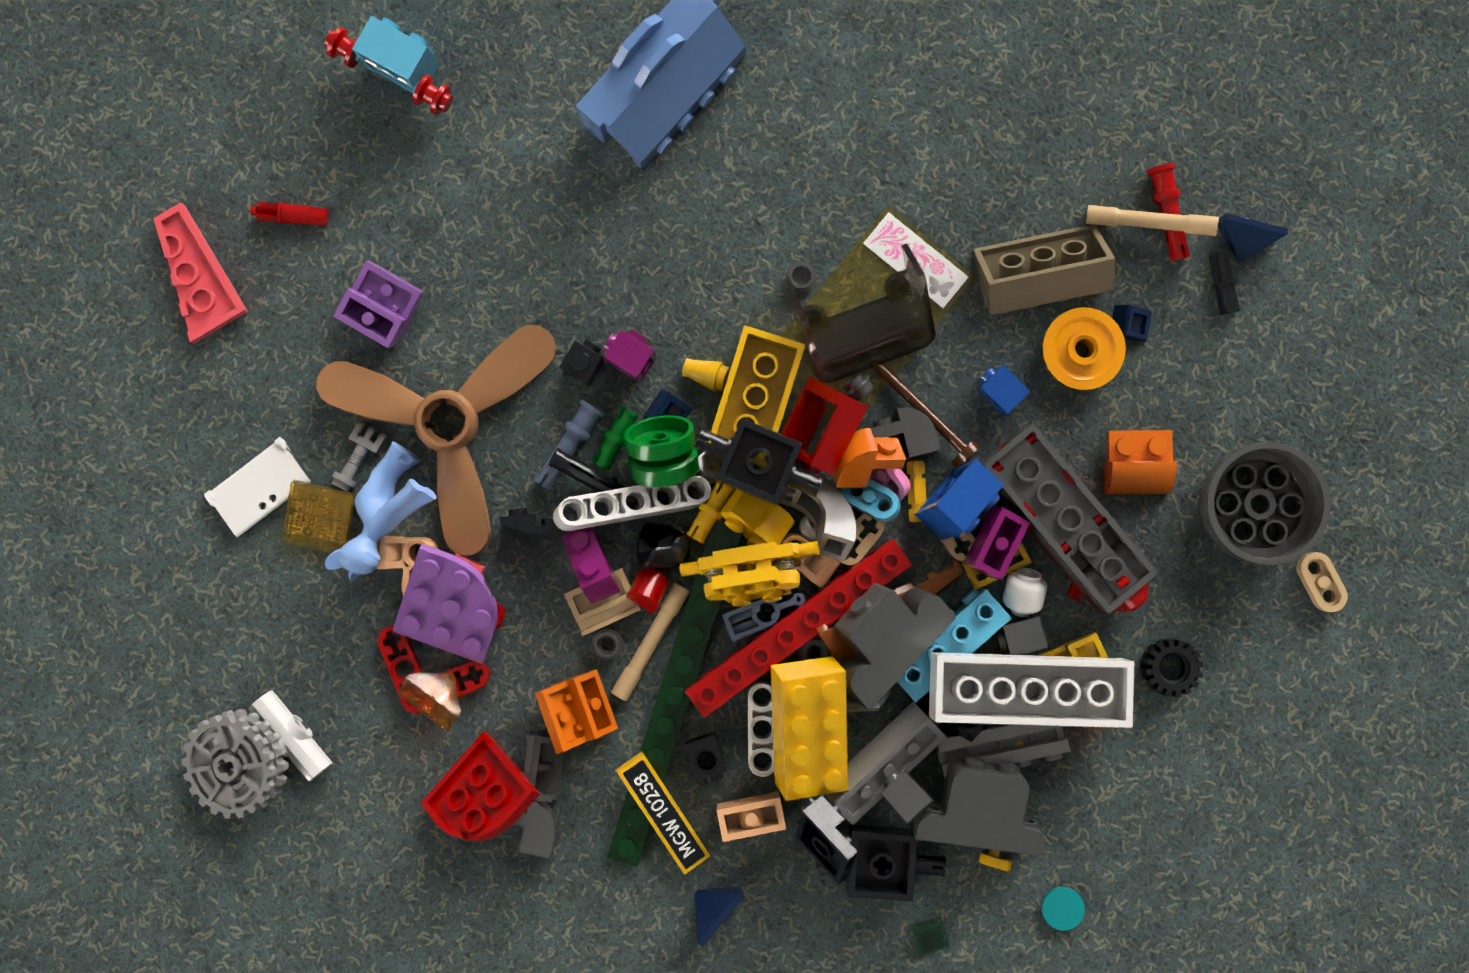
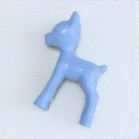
[325,442,437,581]

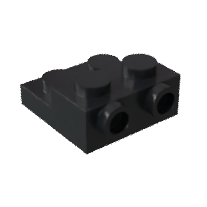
[795,796,857,885]

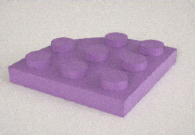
[392,544,498,664]

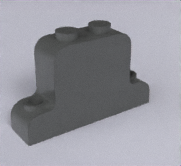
[910,757,1045,856]

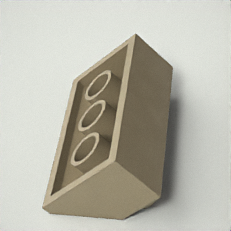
[973,224,1115,315]

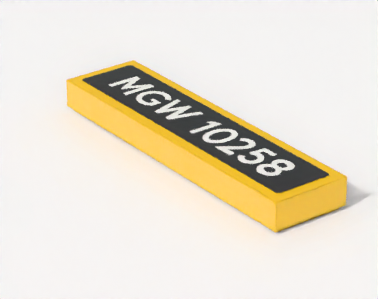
[615,751,710,875]

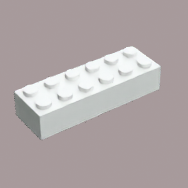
[929,652,1134,728]

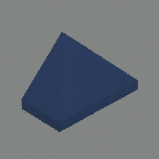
[1218,213,1288,261]
[695,886,744,947]

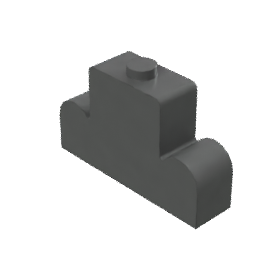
[834,583,956,711]

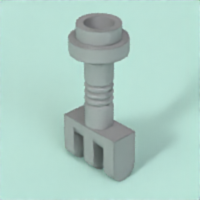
[331,420,388,492]

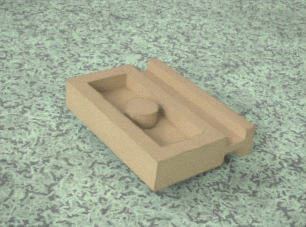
[564,568,641,636]

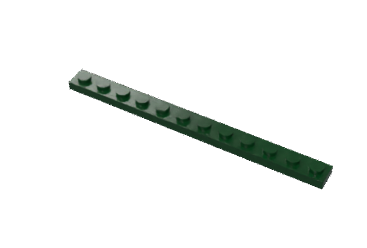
[607,496,742,867]

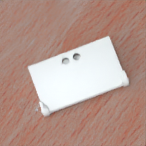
[204,437,311,538]

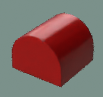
[626,568,669,613]

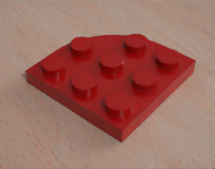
[420,731,540,841]

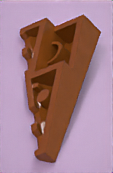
[816,560,964,663]

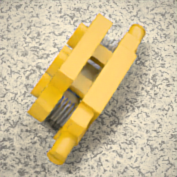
[679,541,820,607]

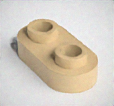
[1296,552,1348,612]

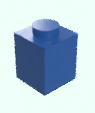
[976,365,1030,416]

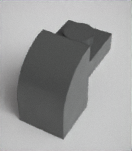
[871,407,941,459]
[514,801,558,859]

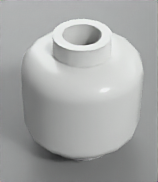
[1002,568,1047,617]

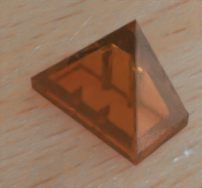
[397,673,461,732]

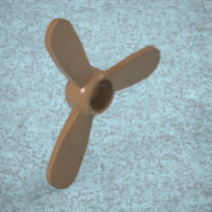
[316,325,556,556]

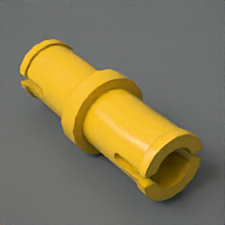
[686,481,735,544]

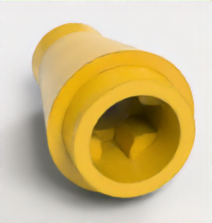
[682,358,731,392]

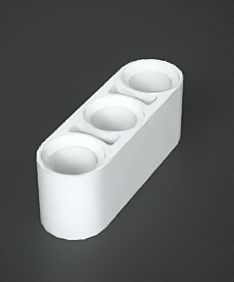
[748,681,774,777]

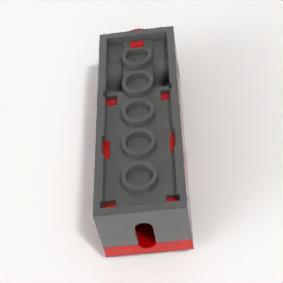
[980,423,1159,614]

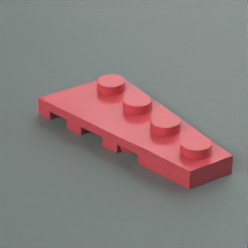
[153,202,248,344]

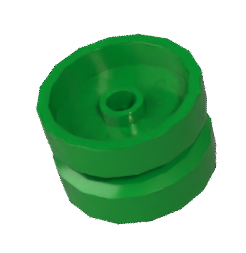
[624,415,699,487]

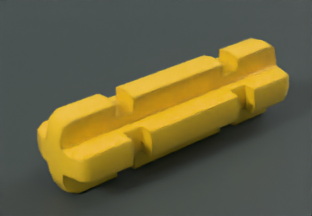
[906,460,927,522]

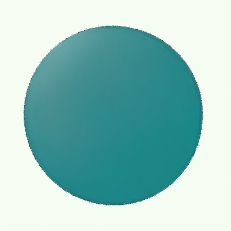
[1041,886,1085,931]

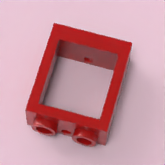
[781,377,868,476]

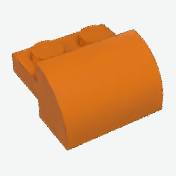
[1104,430,1177,495]
[535,669,618,754]

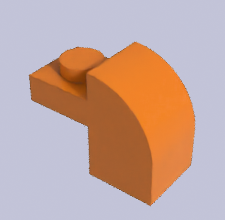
[833,428,906,488]

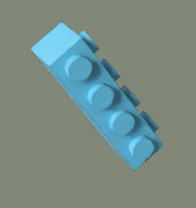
[897,588,1012,703]

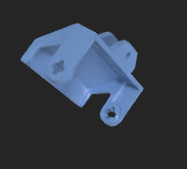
[576,0,746,170]

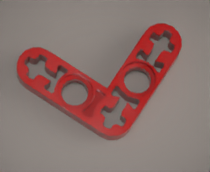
[377,626,491,714]

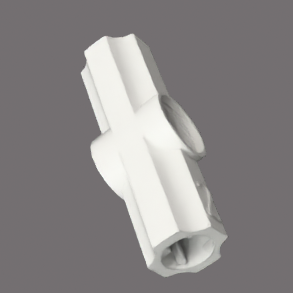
[248,690,333,782]

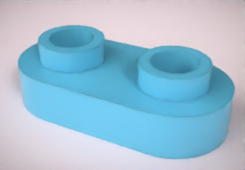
[840,479,900,522]

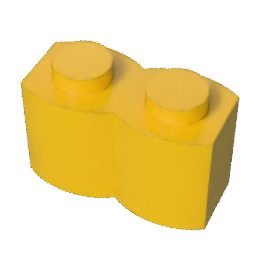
[720,489,795,545]

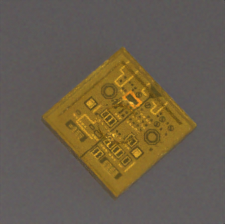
[282,479,356,553]

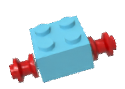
[324,16,453,116]

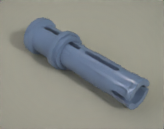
[534,398,606,491]

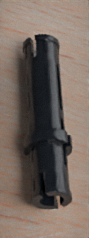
[548,448,638,510]

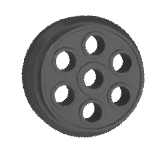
[1200,442,1331,565]

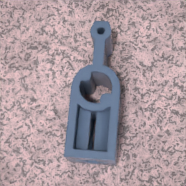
[722,592,806,641]

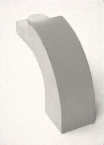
[778,468,856,561]

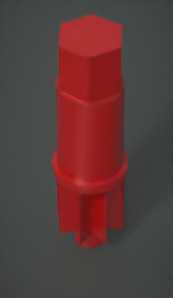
[250,202,329,225]

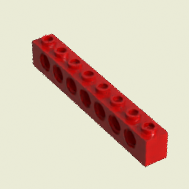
[684,539,912,718]

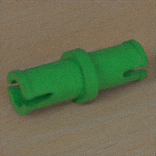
[591,406,639,471]

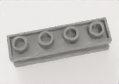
[825,701,946,825]
[935,724,1071,778]

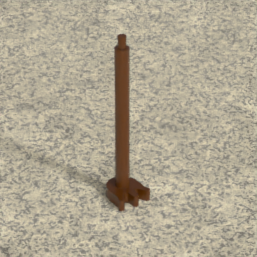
[871,359,979,468]

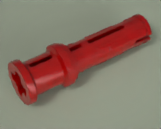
[1146,163,1191,262]

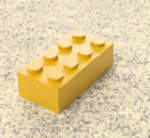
[708,325,806,468]
[771,656,848,801]

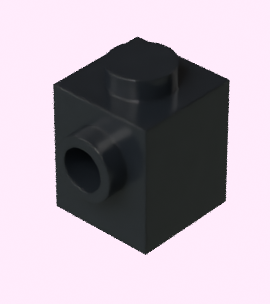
[559,340,605,387]

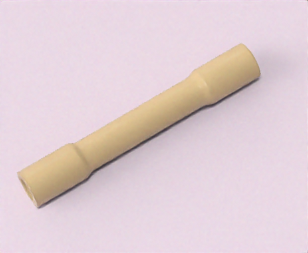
[1086,205,1219,236]
[611,582,691,701]

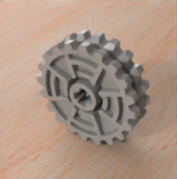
[181,709,289,819]

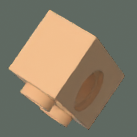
[716,791,786,842]

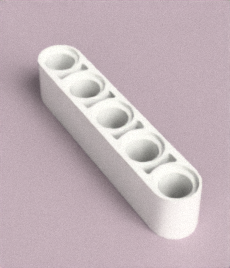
[553,476,711,531]

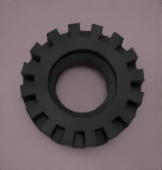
[1140,638,1204,697]

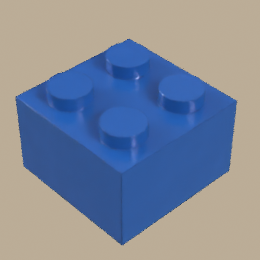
[914,458,1004,540]

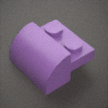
[333,261,424,348]

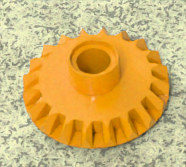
[1042,307,1126,390]

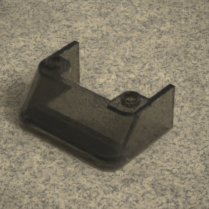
[786,243,936,383]

